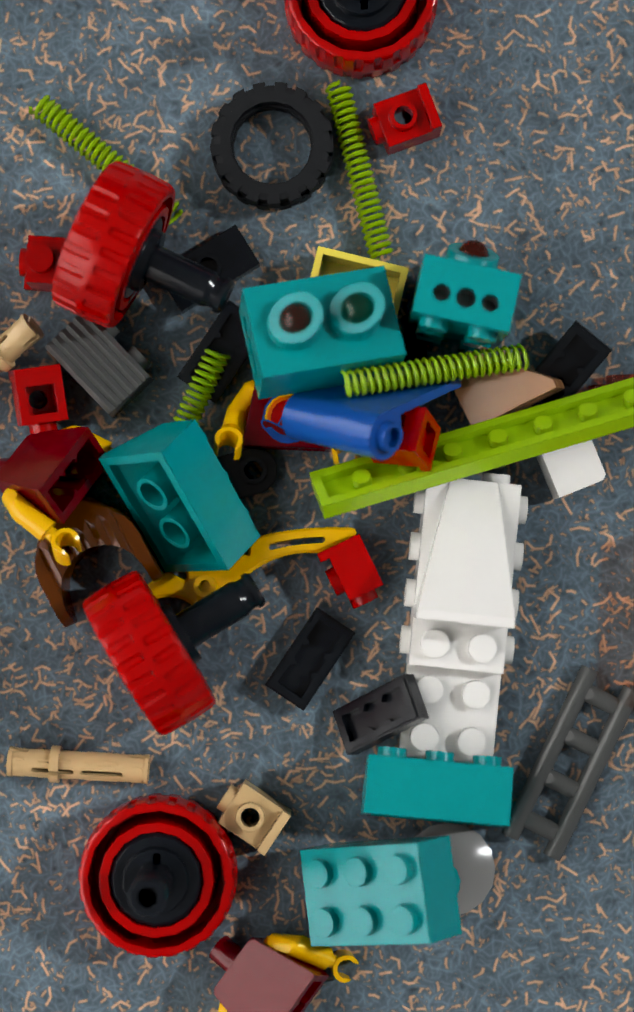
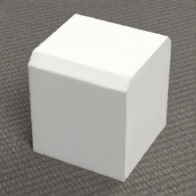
[536,440,606,500]

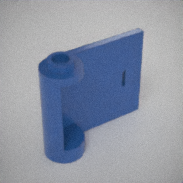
[282,365,461,460]

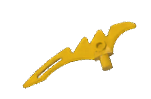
[148,527,357,605]

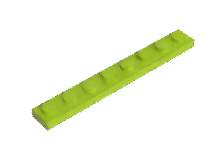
[309,377,634,519]

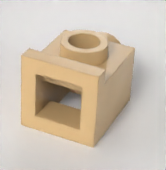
[216,779,292,856]

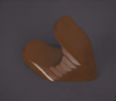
[35,494,165,627]

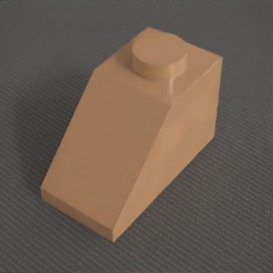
[454,354,565,425]

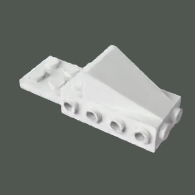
[398,473,528,764]

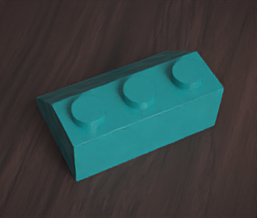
[98,419,261,572]
[360,746,514,827]

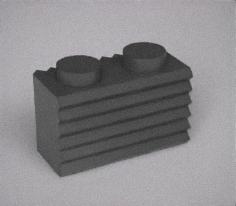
[45,316,153,418]

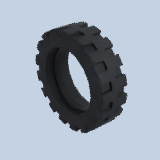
[210,82,334,211]

